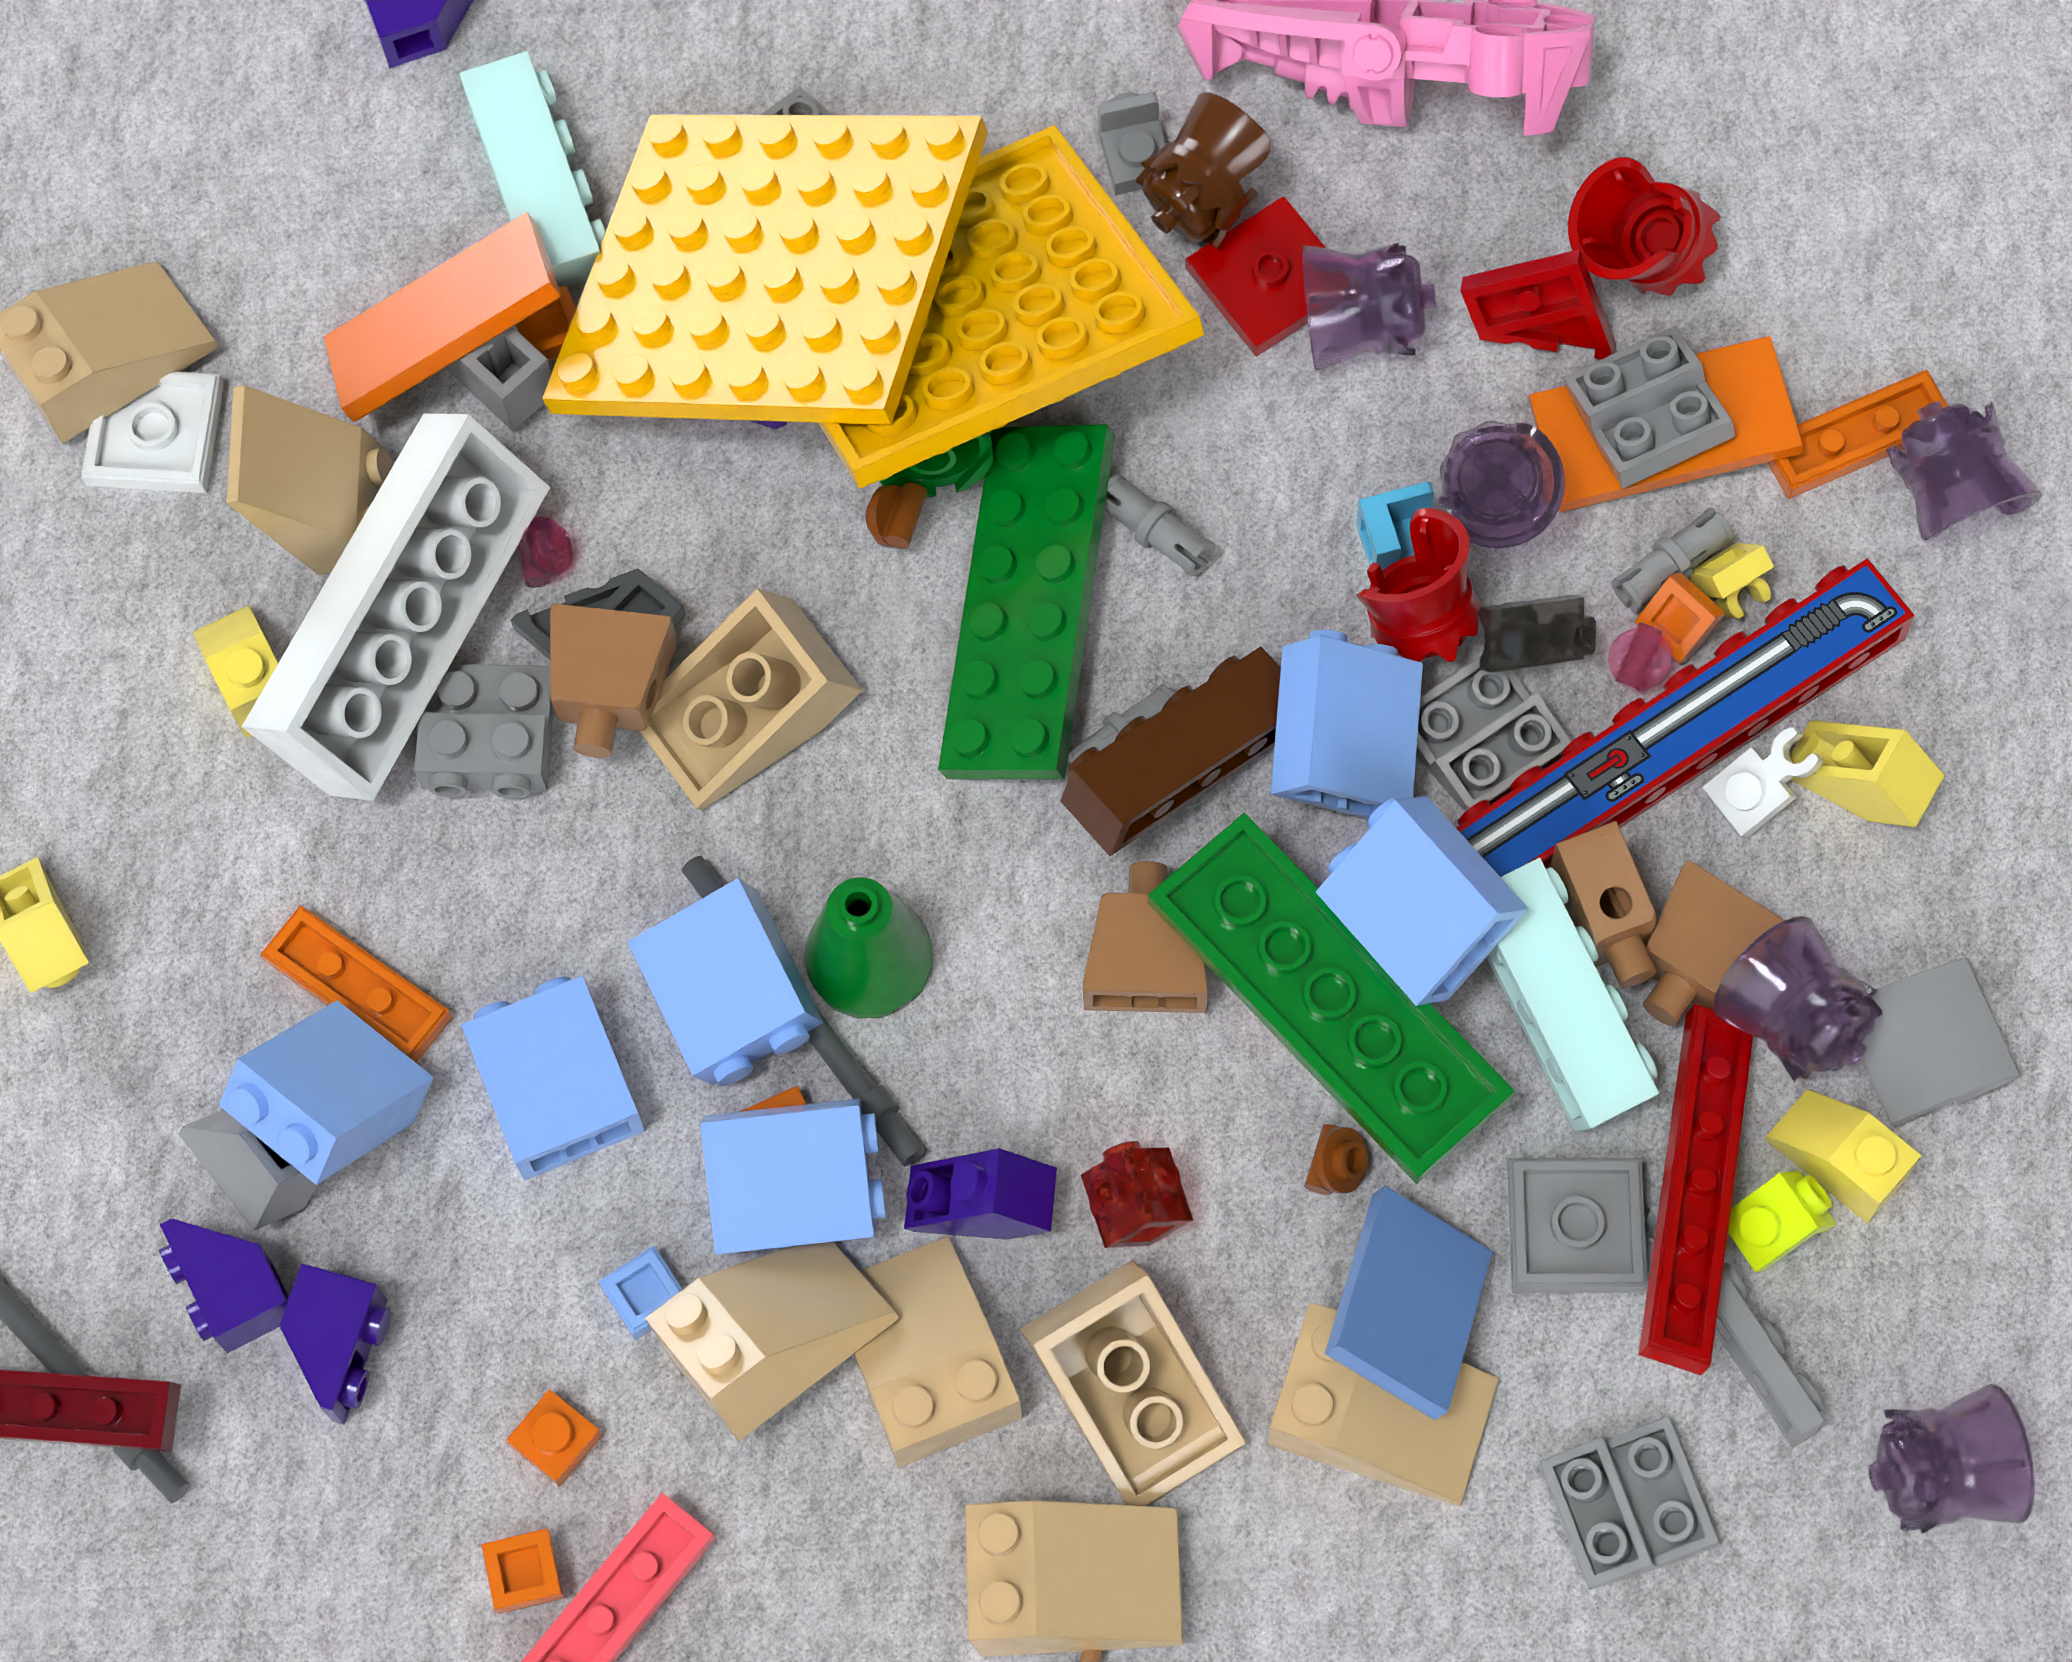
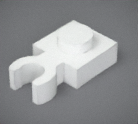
[1702,727,1824,838]

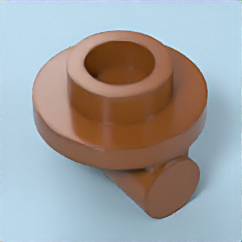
[865,483,927,549]
[1304,1124,1368,1195]

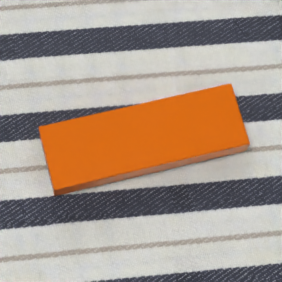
[1767,369,1956,500]
[260,905,453,1063]

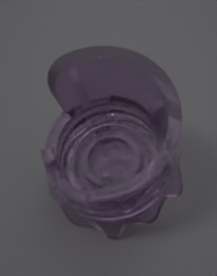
[1303,242,1436,372]
[1886,401,2043,541]
[1438,420,1565,548]
[1713,916,1883,1082]
[1868,1384,2035,1534]

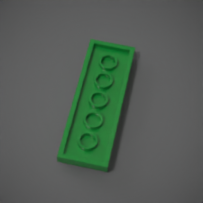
[938,424,1115,780]
[1148,812,1515,1184]

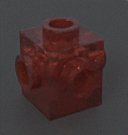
[1081,1141,1194,1248]

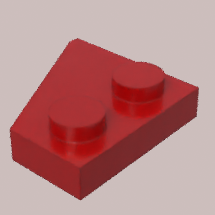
[1460,249,1616,359]

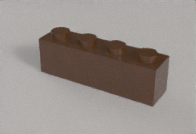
[1060,646,1281,856]

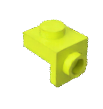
[1728,1171,1836,1273]

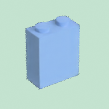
[1271,630,1423,819]
[1316,796,1529,1006]
[627,878,824,1086]
[461,976,645,1181]
[219,1000,434,1185]
[700,1098,886,1255]

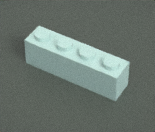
[459,51,605,292]
[1486,858,1659,1132]

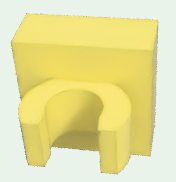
[1689,542,1774,619]

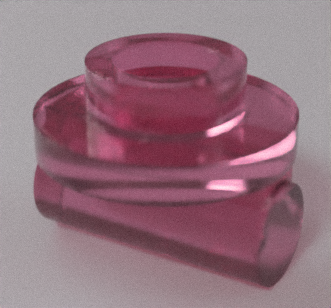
[519,516,573,588]
[1608,622,1672,691]

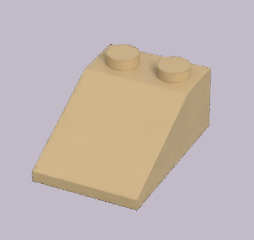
[0,261,219,444]
[226,385,393,575]
[639,588,863,810]
[854,1235,1022,1468]
[645,1242,899,1442]
[1019,1260,1246,1506]
[1267,1302,1499,1507]
[965,1500,1184,1657]

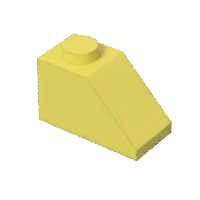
[193,605,278,738]
[1790,720,1945,827]
[0,856,89,993]
[1764,1089,1922,1224]

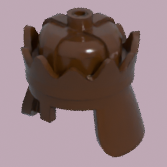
[1136,92,1271,249]

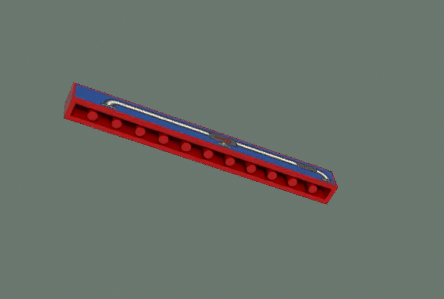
[1456,558,1915,877]

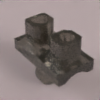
[1480,595,1596,673]

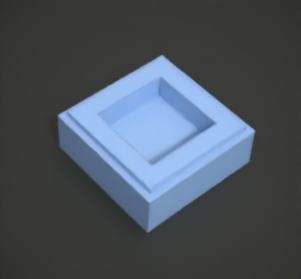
[598,1246,683,1340]

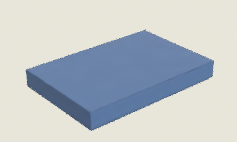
[1324,1186,1492,1420]

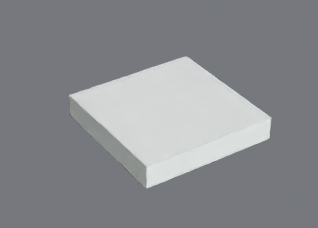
[81,372,224,493]

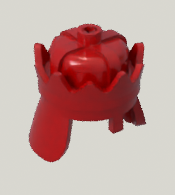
[1568,157,1721,296]
[1356,508,1486,662]

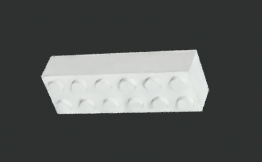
[242,413,550,801]

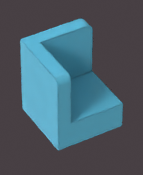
[1356,482,1434,570]

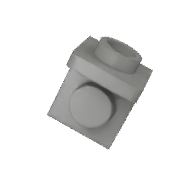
[1097,92,1166,196]

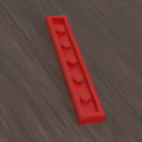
[1638,1004,1755,1375]

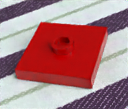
[1185,196,1355,357]

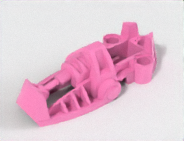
[1177,0,1596,136]

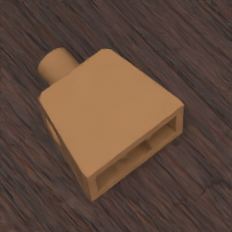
[550,603,678,758]
[1550,821,1657,988]
[1643,859,1793,1026]
[1083,861,1207,1013]

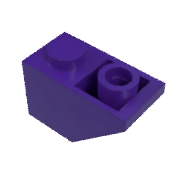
[365,0,474,69]
[904,1148,1057,1240]
[159,1218,289,1354]
[279,1263,391,1425]

